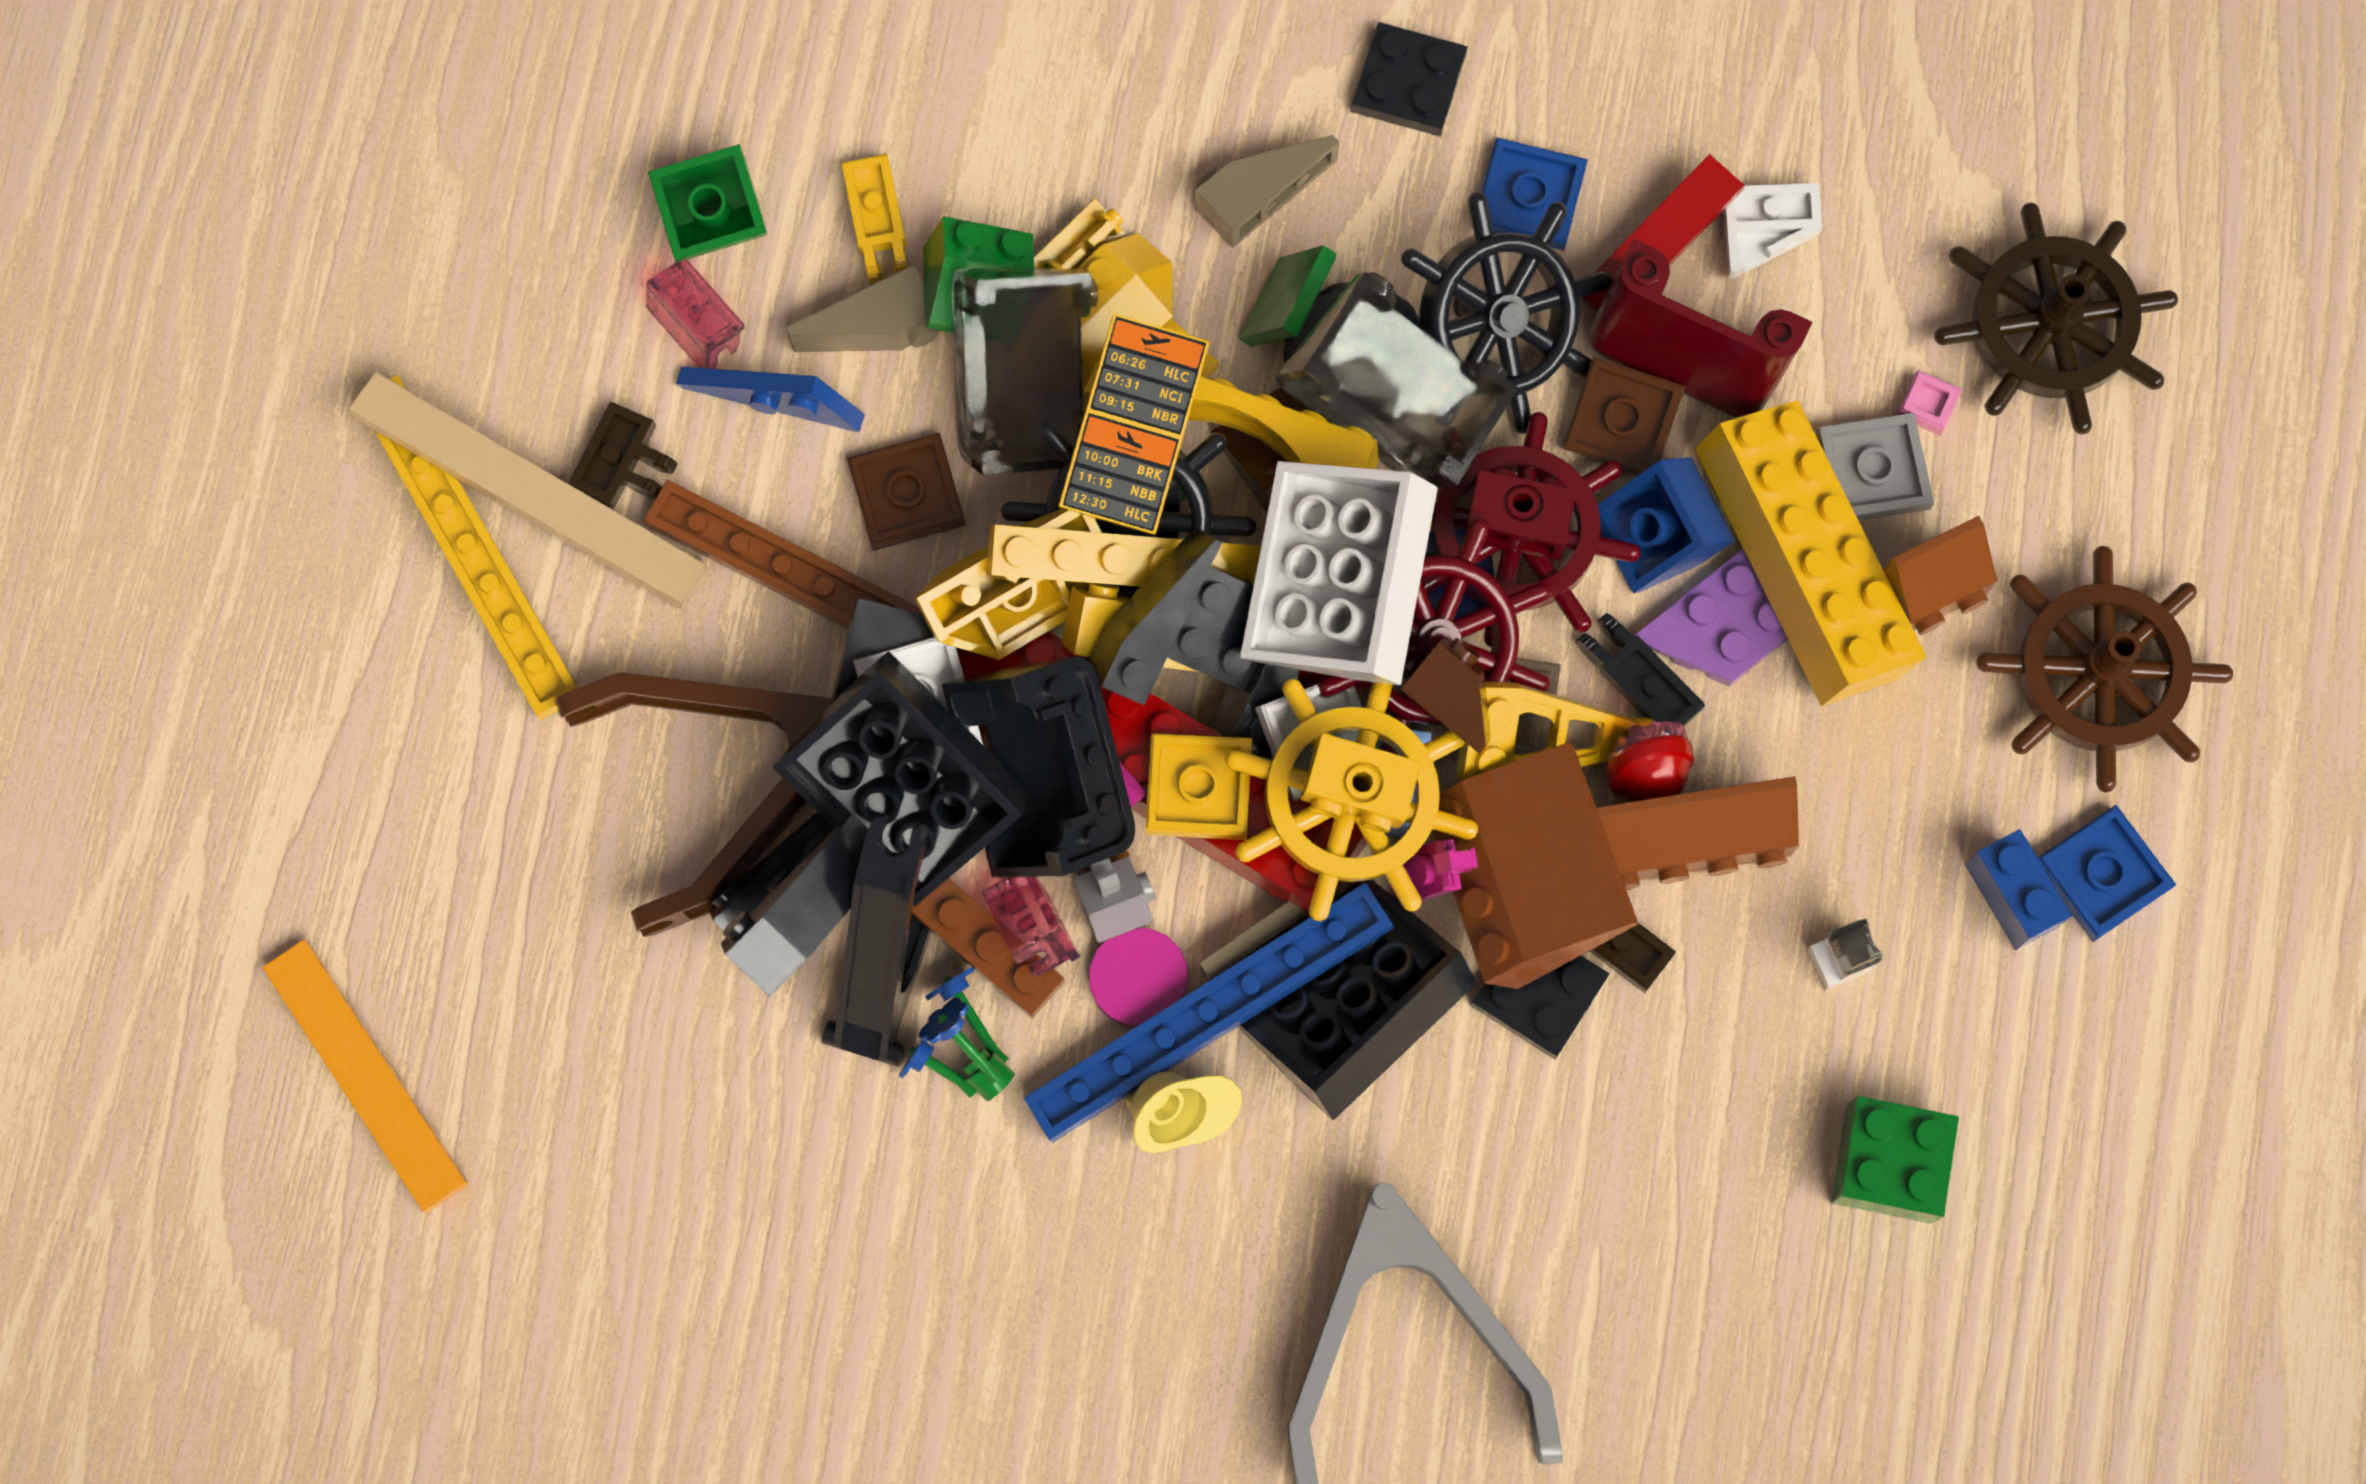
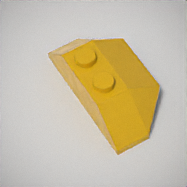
[1006,233,1173,395]
[914,509,1102,660]

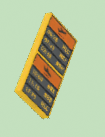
[1058,313,1210,535]

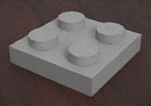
[1816,413,1934,520]

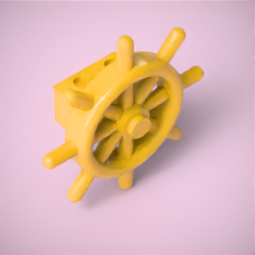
[1225,679,1478,921]

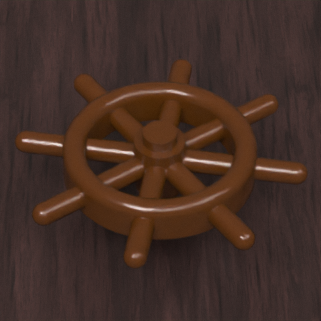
[1976,546,2234,793]

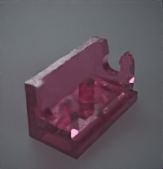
[646,260,745,369]
[982,877,1080,976]

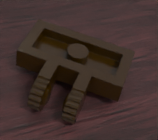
[568,401,678,509]

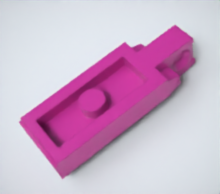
[1388,839,1478,902]

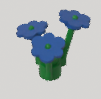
[898,967,1015,1101]

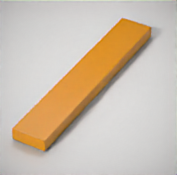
[262,939,469,1214]

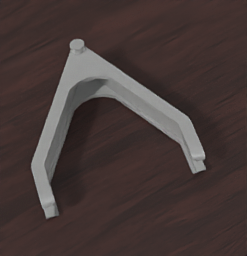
[1288,1183,1563,1484]

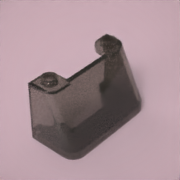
[952,268,1098,476]
[1275,272,1518,488]

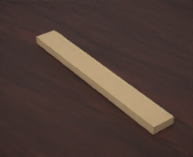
[348,372,707,609]

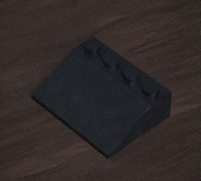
[772,651,1029,907]
[1238,879,1477,1121]

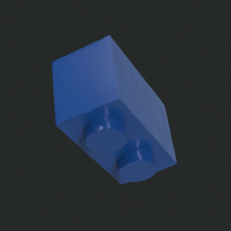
[1964,829,2073,950]

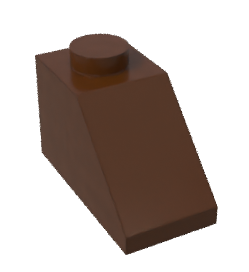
[1401,637,1491,754]

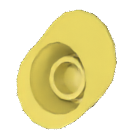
[1125,1071,1242,1154]

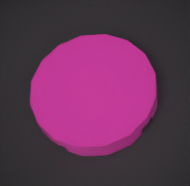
[1089,928,1188,1028]

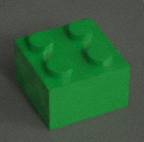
[1831,1096,1959,1224]

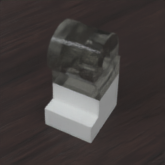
[1807,918,1883,990]

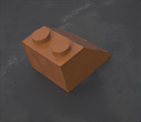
[1884,516,1997,635]

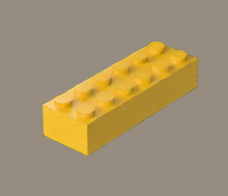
[1695,400,1927,707]

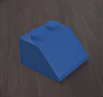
[1597,457,1735,594]

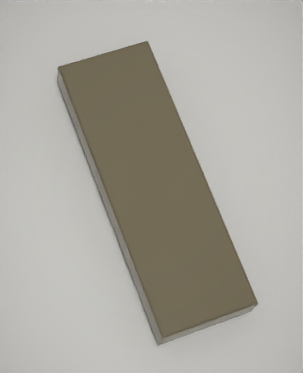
[1199,901,1307,982]

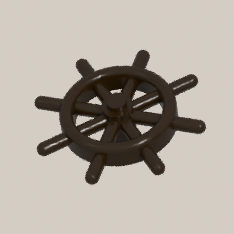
[1934,202,2178,435]

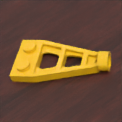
[1456,682,1659,781]

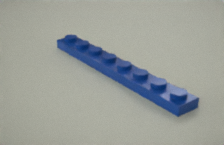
[1024,883,1394,1143]

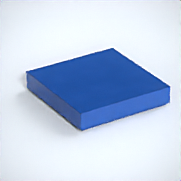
[1482,137,1588,251]
[2038,805,2177,942]

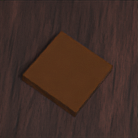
[1562,356,1685,474]
[847,432,966,551]

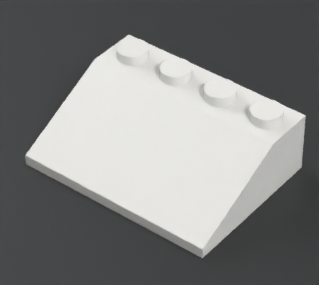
[1240,461,1438,685]

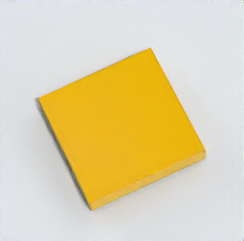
[1145,733,1252,840]

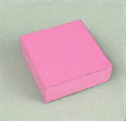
[1897,370,1962,436]

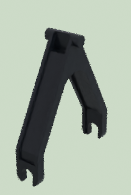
[822,812,950,1067]

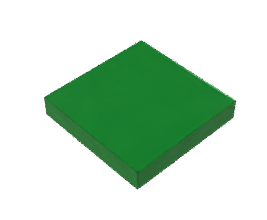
[1238,245,1336,347]

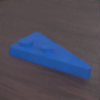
[676,366,865,432]

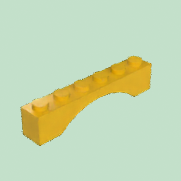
[1083,359,1379,469]

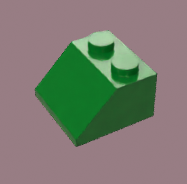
[648,144,768,263]
[923,216,1035,344]

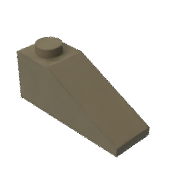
[1195,135,1339,248]
[785,264,940,352]

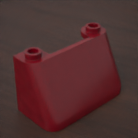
[1589,238,1813,418]

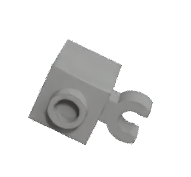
[1073,856,1156,943]

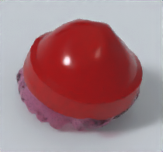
[1604,721,1694,802]

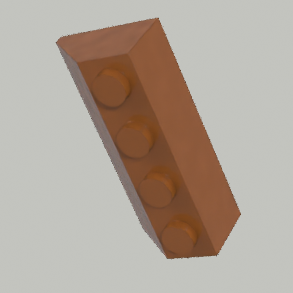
[1596,776,1799,890]

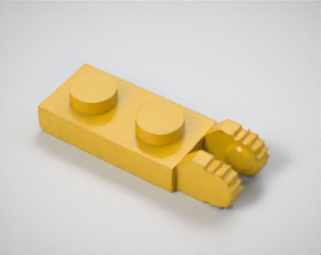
[841,153,908,286]

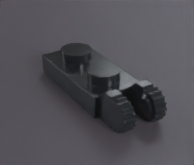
[1576,613,1705,736]

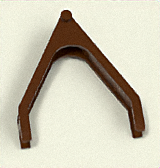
[555,673,831,937]

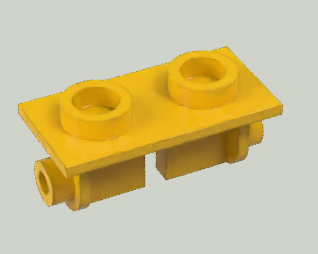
[1034,198,1126,292]

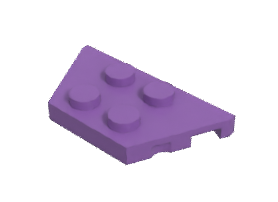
[1634,549,1788,687]

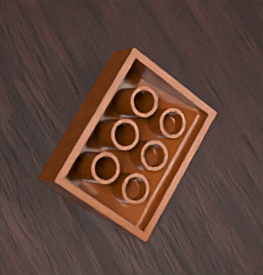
[1432,742,1639,989]

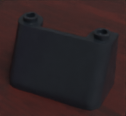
[941,657,1136,877]

